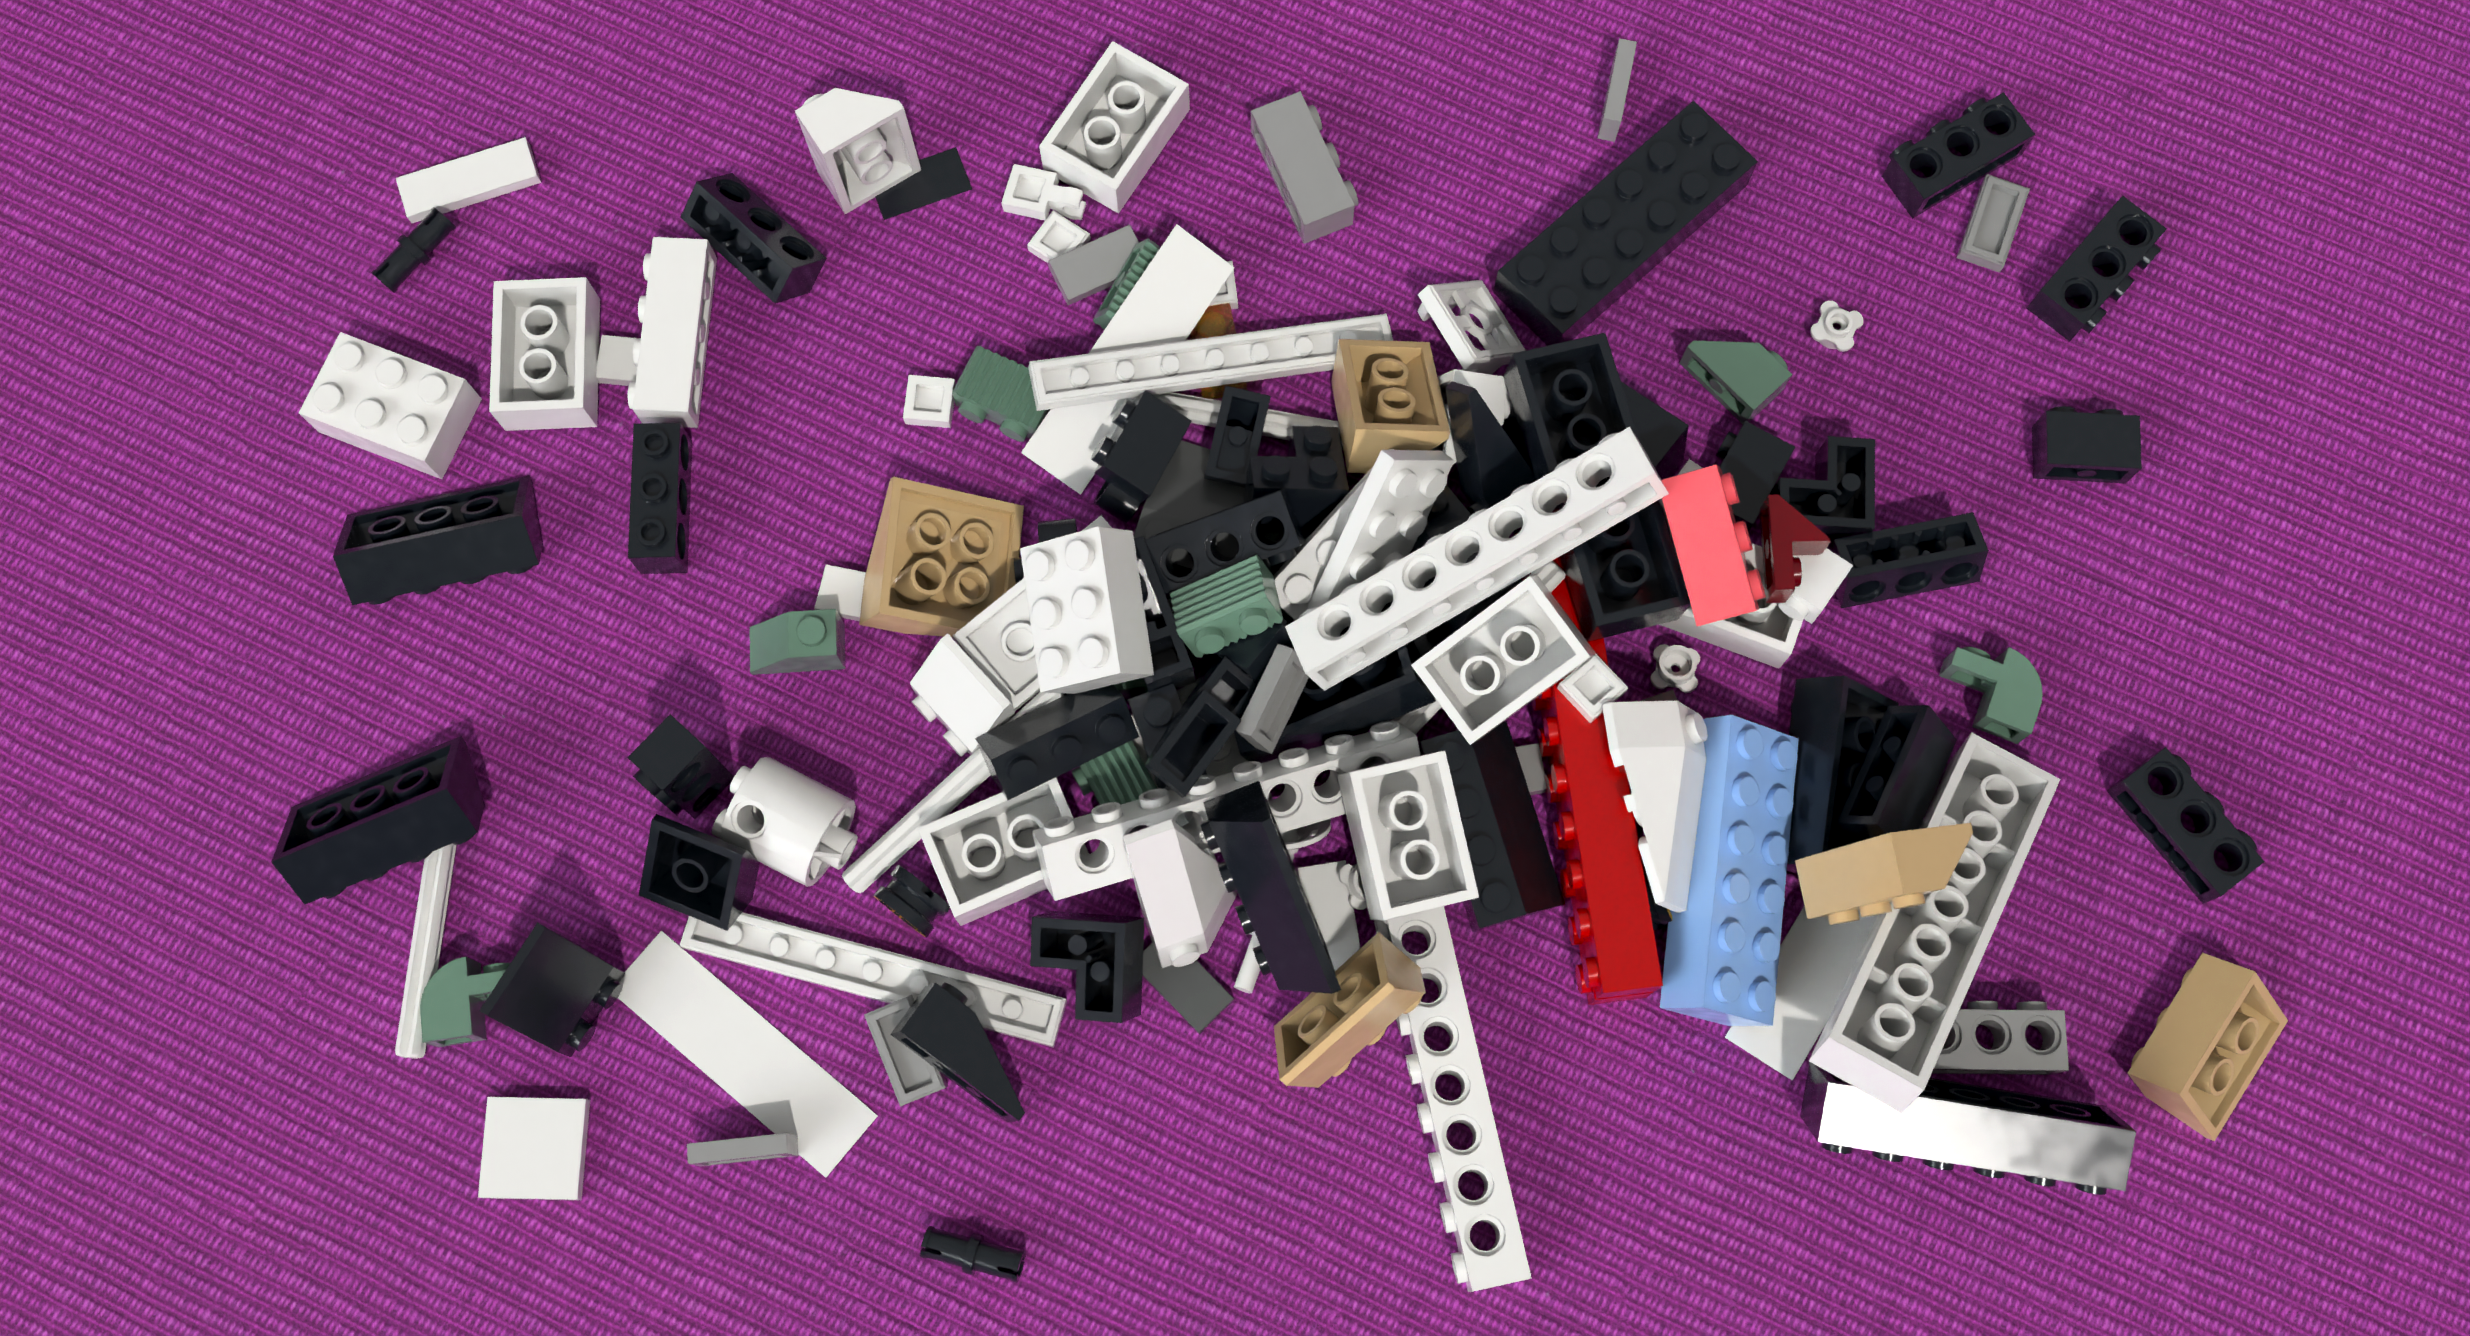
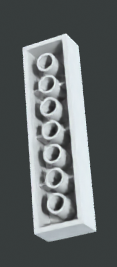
[1809,732,2060,1113]

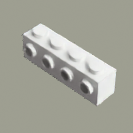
[628,237,717,428]

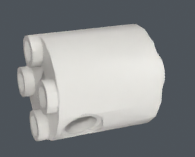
[712,757,858,887]

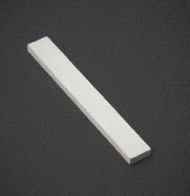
[1028,314,1393,411]
[680,912,1067,1048]

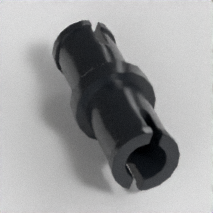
[371,207,456,293]
[920,1226,1026,1283]

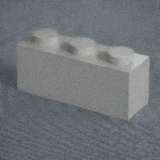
[1251,91,1358,244]

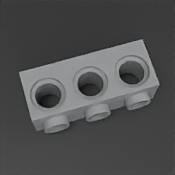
[1931,1001,2069,1075]

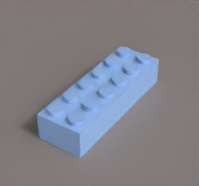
[1660,715,1799,1026]

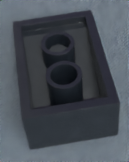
[479,922,625,1057]

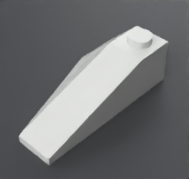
[1602,701,1708,913]
[1122,819,1237,968]

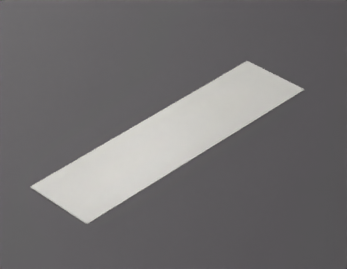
[1021,224,1234,495]
[1725,906,1877,1080]
[618,931,878,1178]

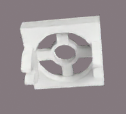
[1417,280,1526,375]

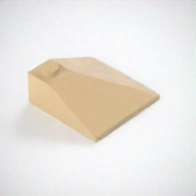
[859,477,1024,637]

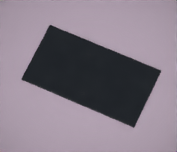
[875,147,972,220]

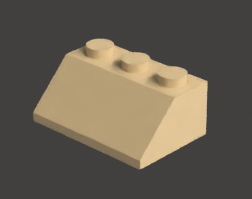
[1331,339,1450,474]
[1795,823,1973,925]
[1274,932,1426,1088]
[2128,953,2288,1141]

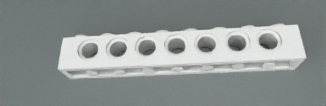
[1285,427,1669,691]
[1032,721,1420,901]
[1374,906,1532,1292]

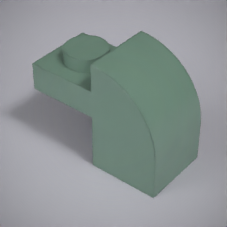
[1939,647,2043,744]
[420,957,510,1047]

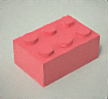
[1662,464,1766,626]

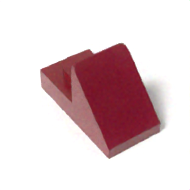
[1759,494,1831,603]

